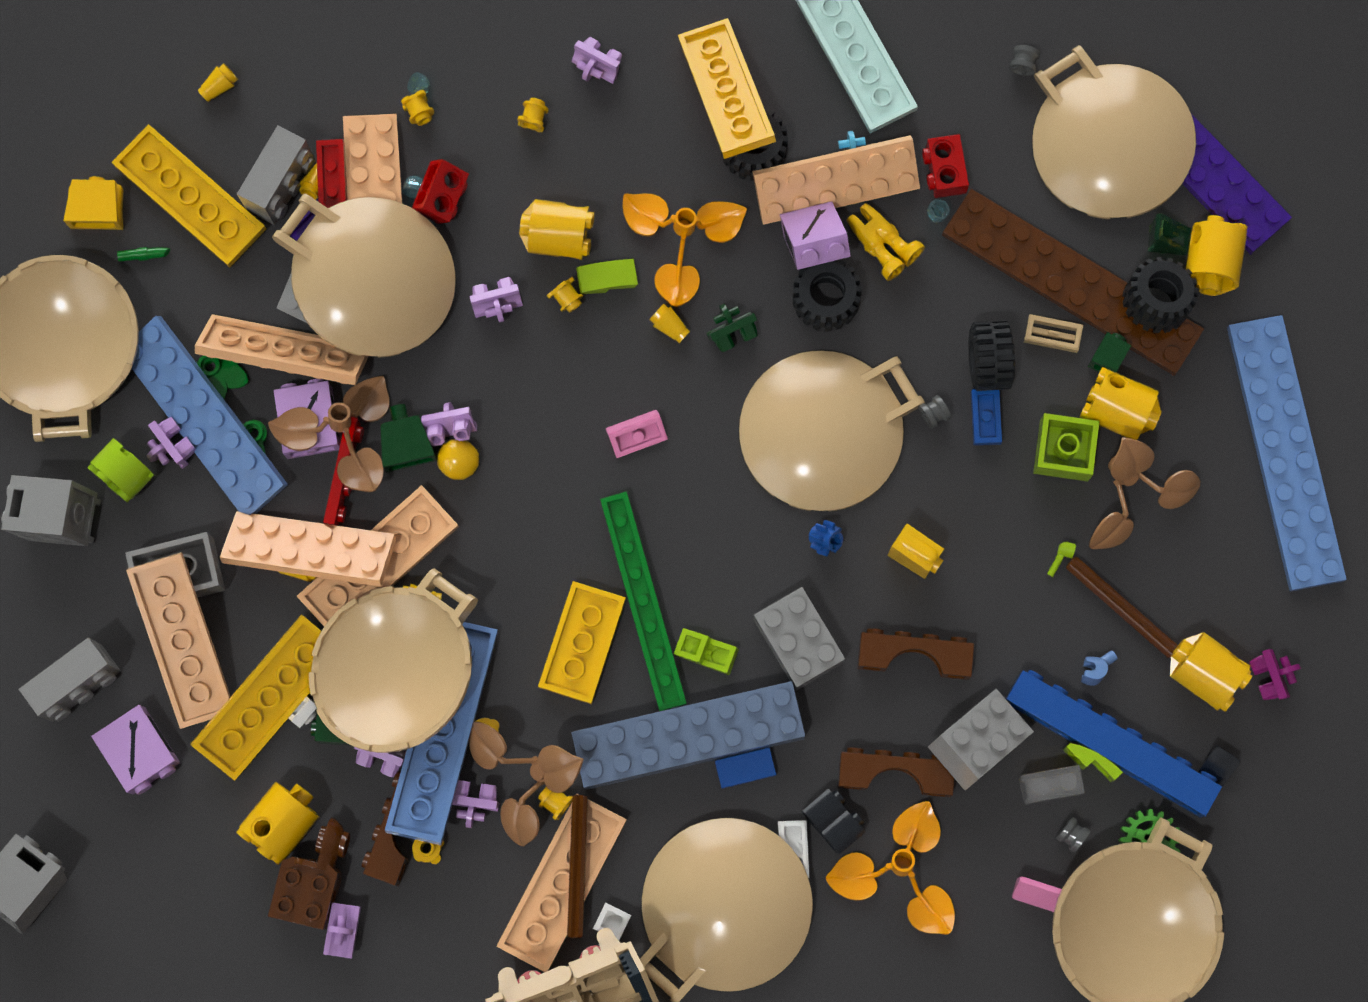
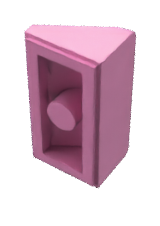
[606,410,668,458]
[1012,876,1062,912]

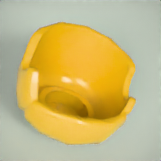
[437,439,479,480]

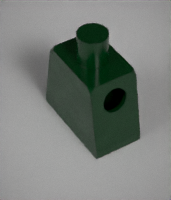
[381,404,437,473]

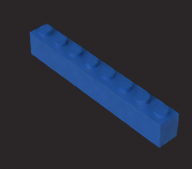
[1006,670,1222,818]

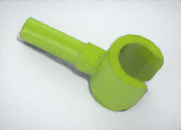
[1047,542,1076,577]

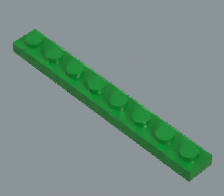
[600,492,687,711]

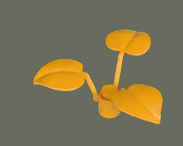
[623,193,747,307]
[826,801,955,935]

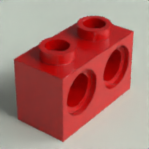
[922,134,969,198]
[412,159,469,224]

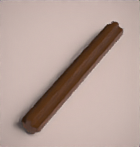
[1066,557,1178,658]
[567,795,588,938]

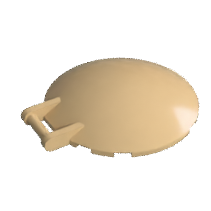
[1032,45,1196,219]
[272,194,455,358]
[0,255,139,442]
[739,351,925,512]
[309,568,478,753]
[1052,817,1224,1002]
[640,818,813,1002]

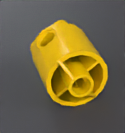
[519,199,595,260]
[1185,215,1248,296]
[1080,367,1162,440]
[1170,632,1252,712]
[236,782,320,865]

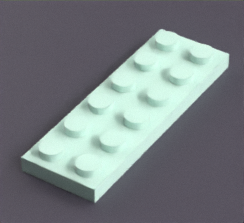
[795,0,918,133]

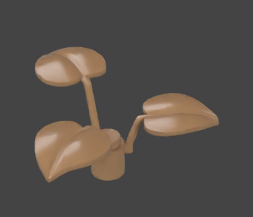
[268,376,389,492]
[1089,437,1201,549]
[469,722,583,847]

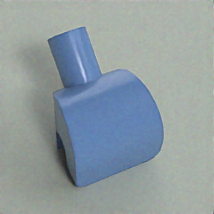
[1081,650,1118,686]

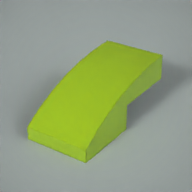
[576,259,638,294]
[674,628,739,675]
[1062,743,1123,782]

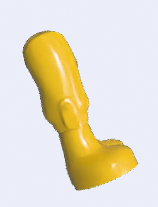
[846,203,925,281]

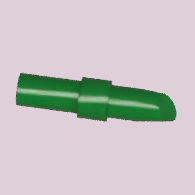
[117,247,170,262]

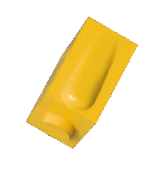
[63,176,124,230]
[887,524,944,579]

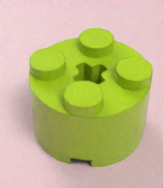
[87,438,155,503]

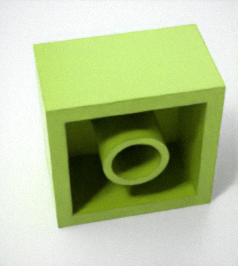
[1033,413,1099,482]

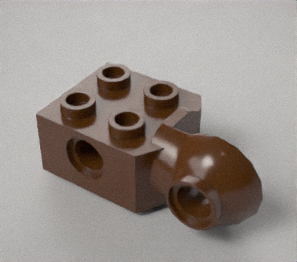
[268,817,351,930]

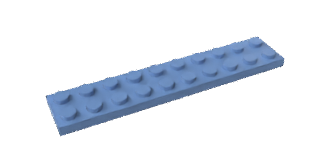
[1227,315,1347,591]

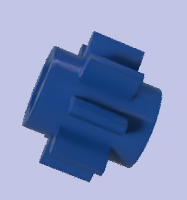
[809,520,843,556]

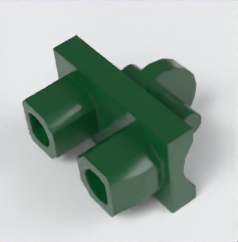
[706,304,758,352]

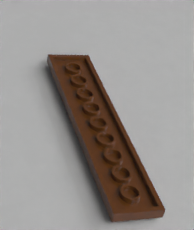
[942,189,1204,376]

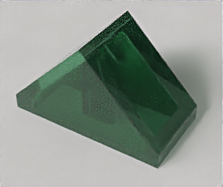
[1148,213,1192,256]

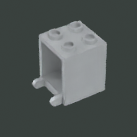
[1,475,101,546]
[0,834,68,934]

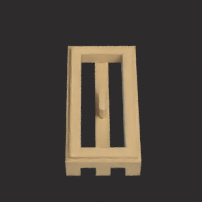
[1024,314,1083,353]

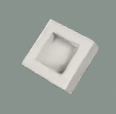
[289,696,317,728]
[593,903,632,941]

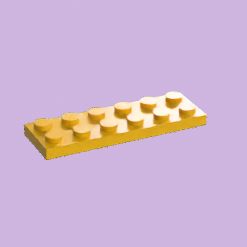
[678,18,776,159]
[111,124,266,268]
[191,614,321,781]

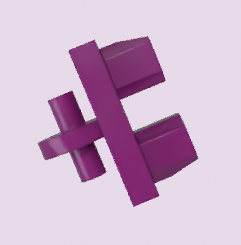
[1249,649,1301,700]

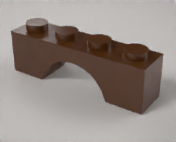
[857,629,974,680]
[838,748,954,797]
[361,771,408,887]

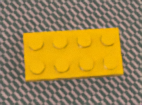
[538,581,626,705]

